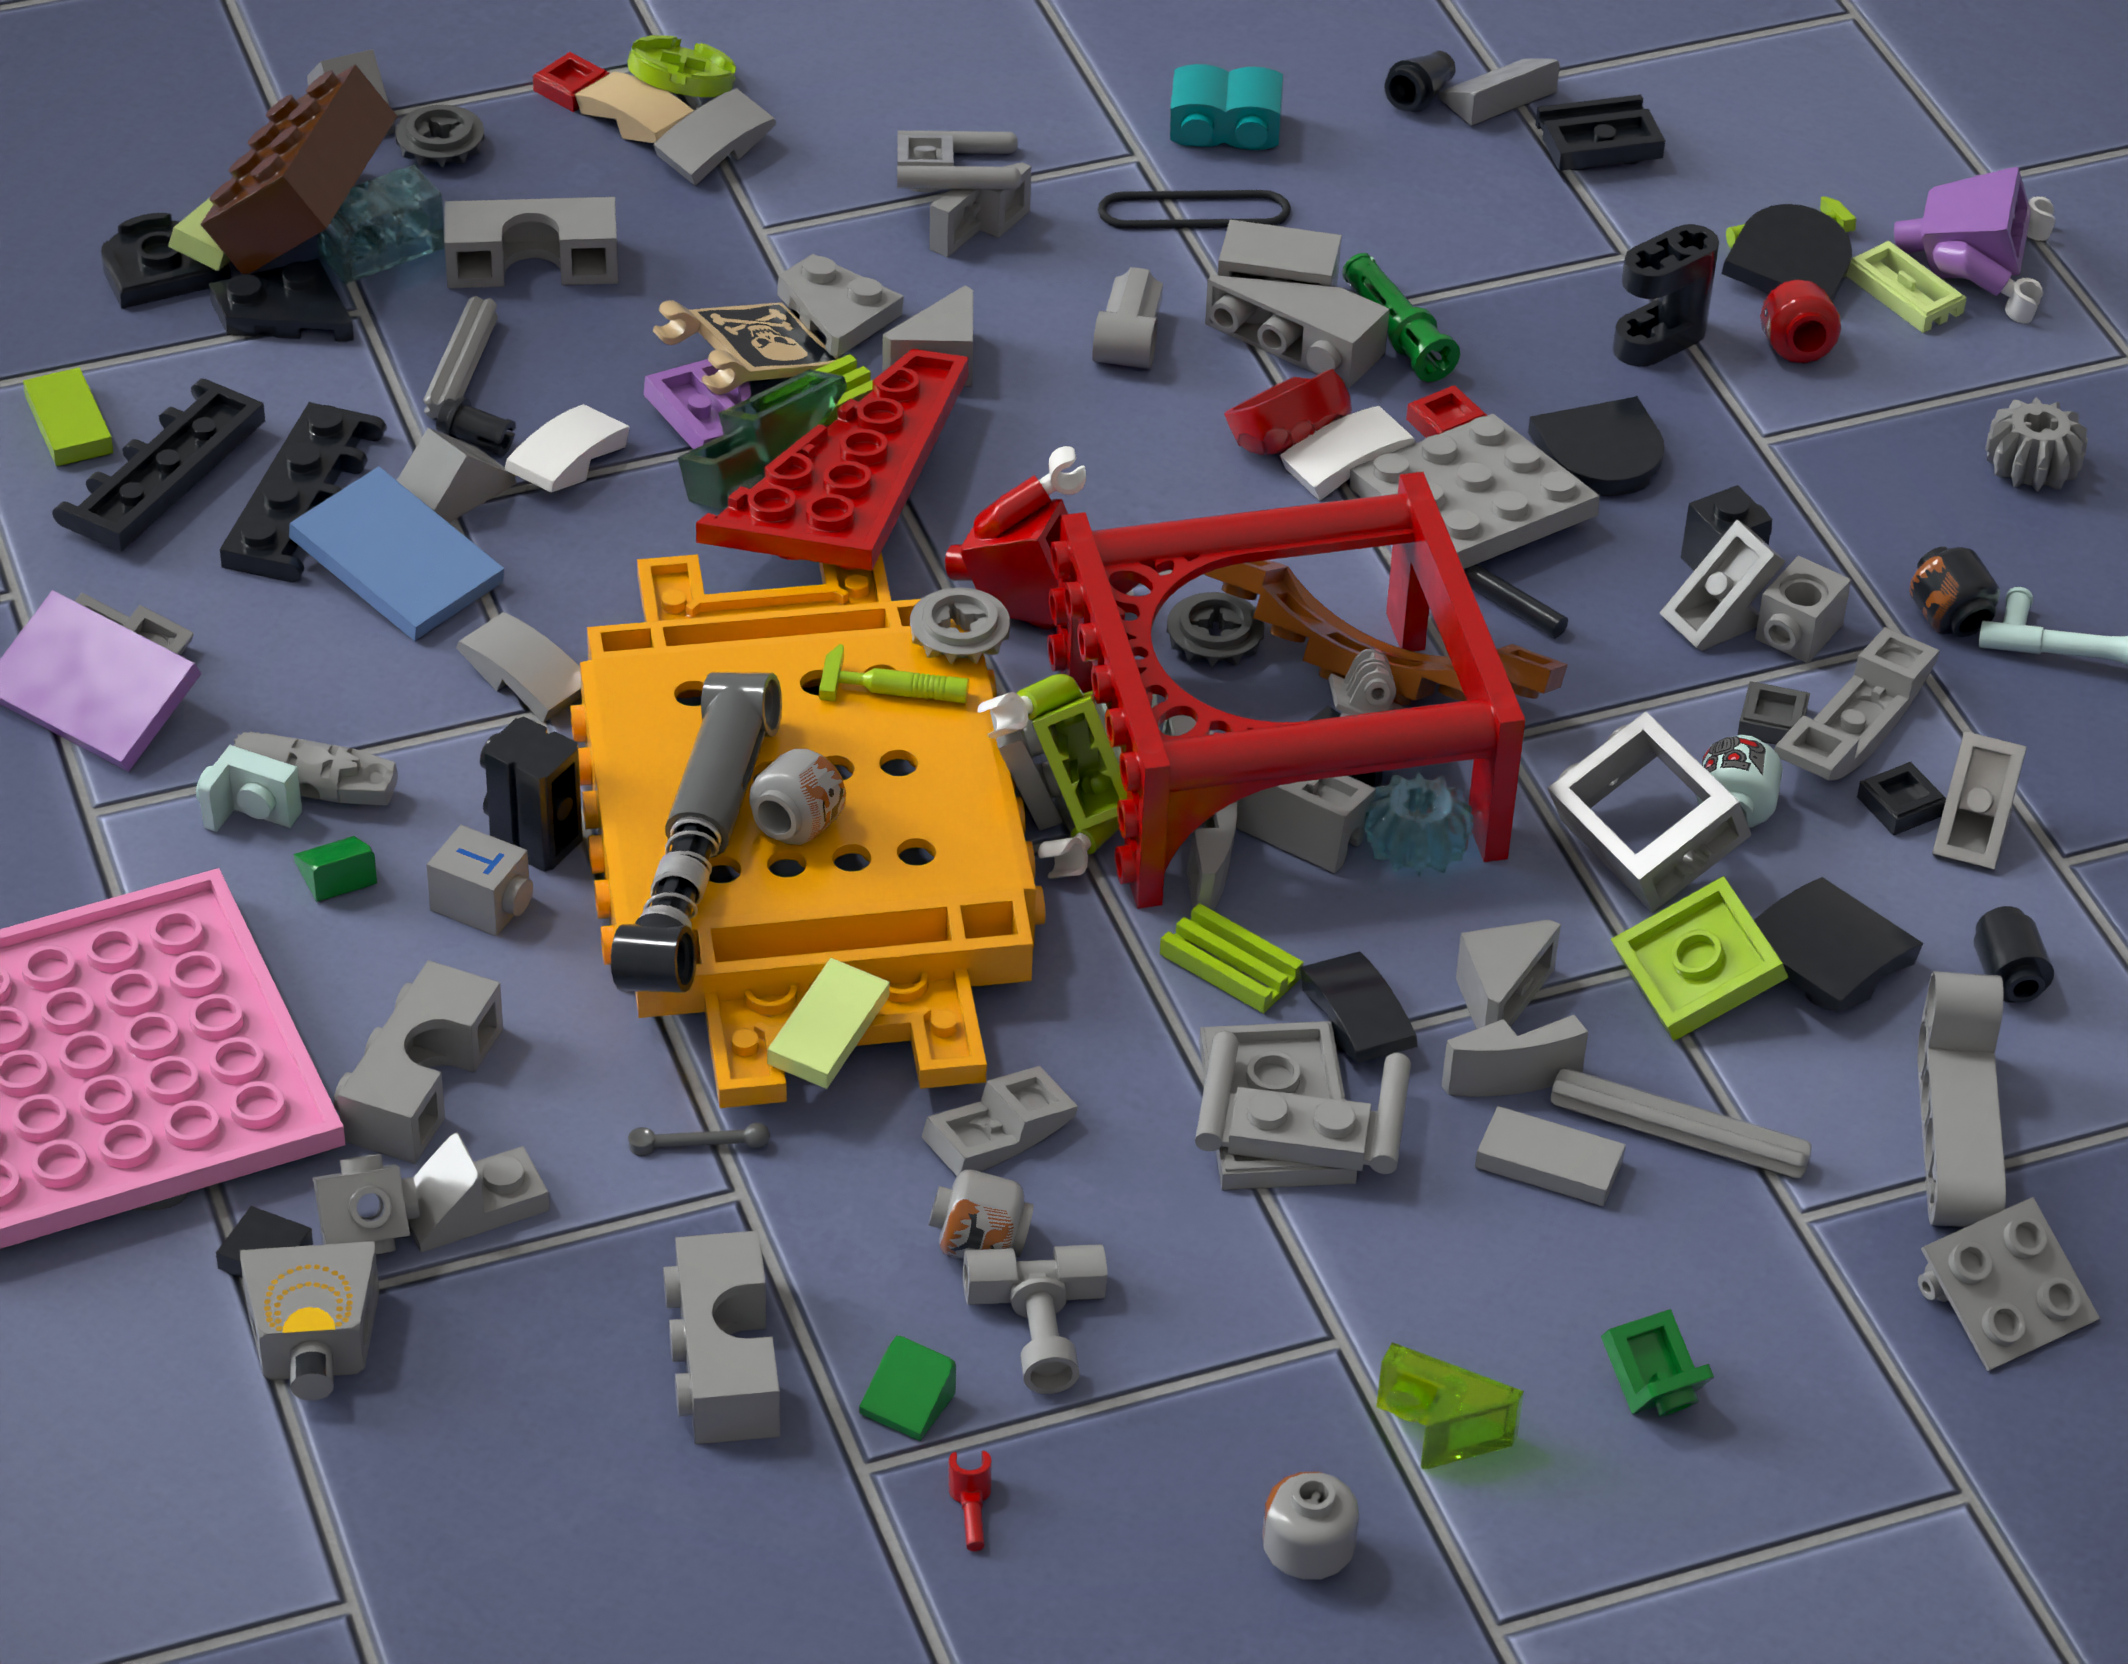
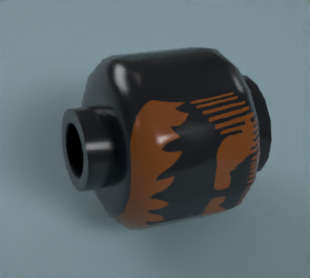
[1909,547,2000,637]

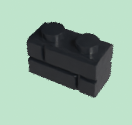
[480,716,583,872]

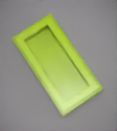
[23,367,114,466]

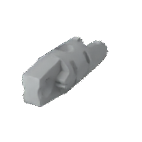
[233,731,398,805]

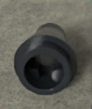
[1384,51,1456,112]

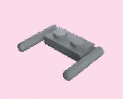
[897,130,1021,192]
[1195,1031,1411,1174]

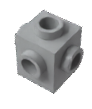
[313,1154,420,1254]

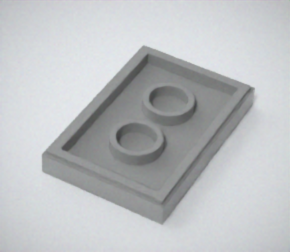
[1199,1021,1357,1190]

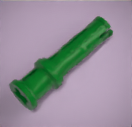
[1342,253,1461,382]

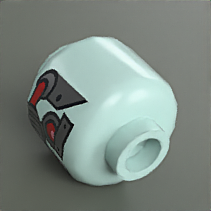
[1696,735,1783,828]

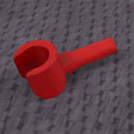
[948,1451,992,1551]

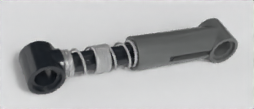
[611,672,782,993]

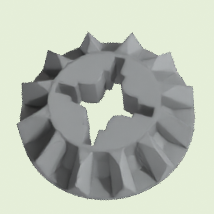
[910,588,1010,665]

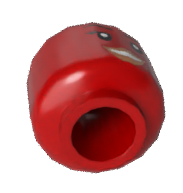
[1760,279,1841,364]

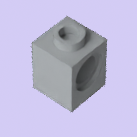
[1755,555,1851,663]

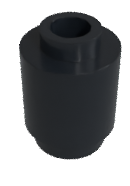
[1974,906,2054,1003]

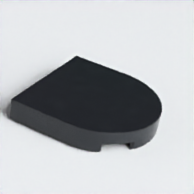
[1721,204,1852,302]
[101,213,231,309]
[1528,396,1664,496]

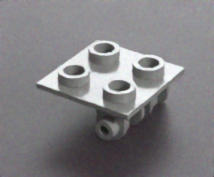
[1329,649,1406,717]
[1918,1197,2100,1372]

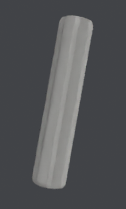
[423,296,498,419]

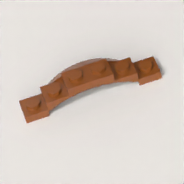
[1205,560,1568,705]

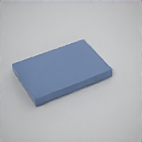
[289,466,504,641]

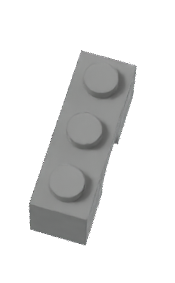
[444,197,618,288]
[334,960,503,1164]
[663,1230,780,1444]

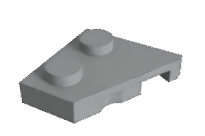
[777,254,904,358]

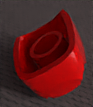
[1224,368,1352,455]

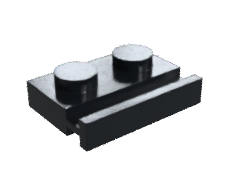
[1535,94,1665,171]

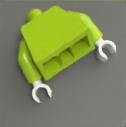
[977,674,1127,879]

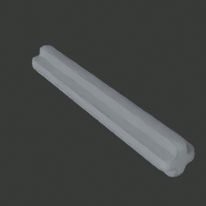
[1551,1068,1812,1179]

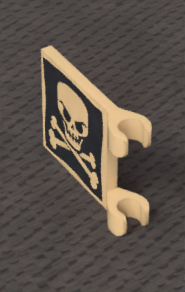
[653,300,839,395]

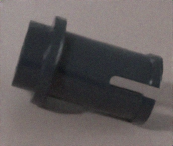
[436,397,516,457]

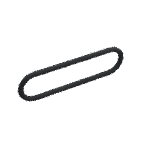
[1098,190,1291,228]

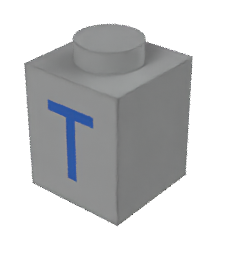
[426,825,533,936]

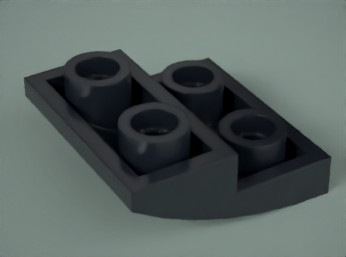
[1754,877,1924,1012]

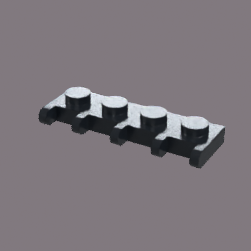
[52,378,265,552]
[220,402,387,583]

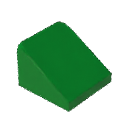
[293,836,377,902]
[859,1335,956,1441]

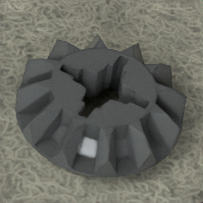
[395,105,485,169]
[1166,592,1264,668]

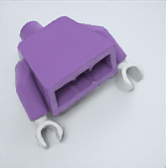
[1894,167,2056,324]

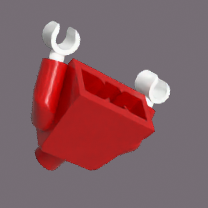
[945,446,1134,630]

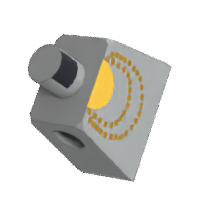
[240,1241,379,1401]

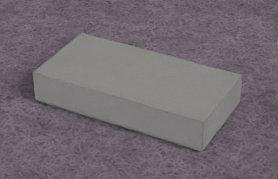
[1475,1106,1626,1206]

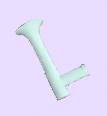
[1979,587,2128,665]

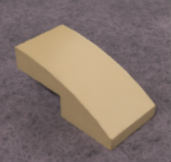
[575,71,694,143]

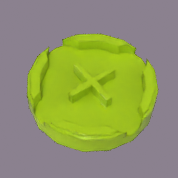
[627,35,736,97]

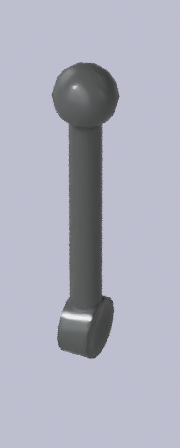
[628,1122,770,1156]

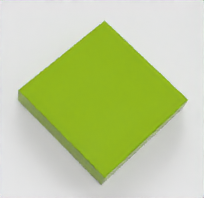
[1611,876,1788,1042]

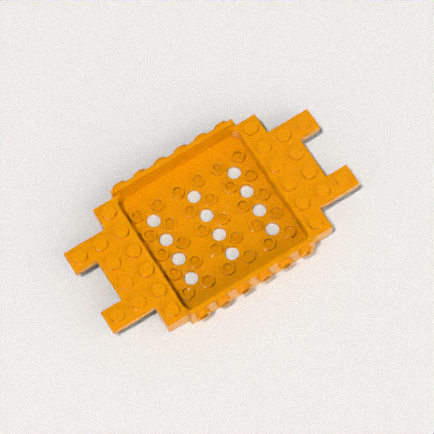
[570,552,1046,1108]

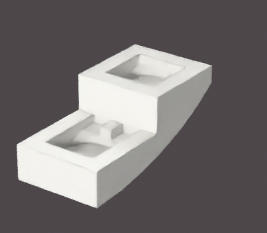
[504,404,630,492]
[1280,406,1416,501]

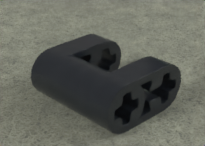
[1613,224,1719,367]

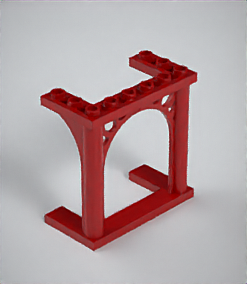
[1047,472,1525,909]

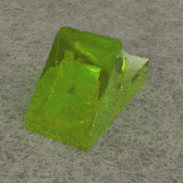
[1376,1342,1524,1469]

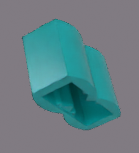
[1170,64,1283,150]

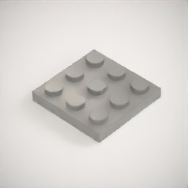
[1350,414,1600,569]

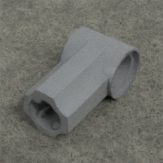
[1092,267,1163,369]

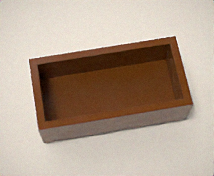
[200,64,397,274]

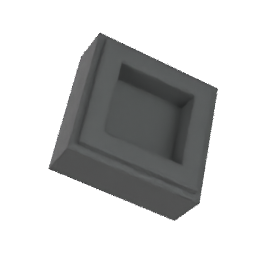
[1737,681,1810,745]

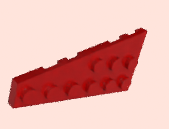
[696,349,968,571]

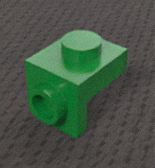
[1600,1309,1714,1417]

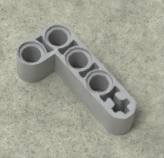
[1917,971,2006,1227]

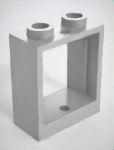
[1547,711,1752,913]

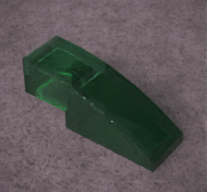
[677,369,847,509]

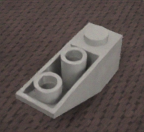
[1205,275,1390,388]

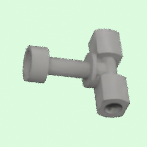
[963,1244,1108,1394]

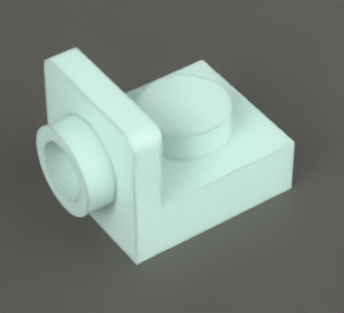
[196,745,303,832]

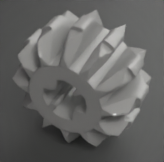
[1986,397,2088,492]

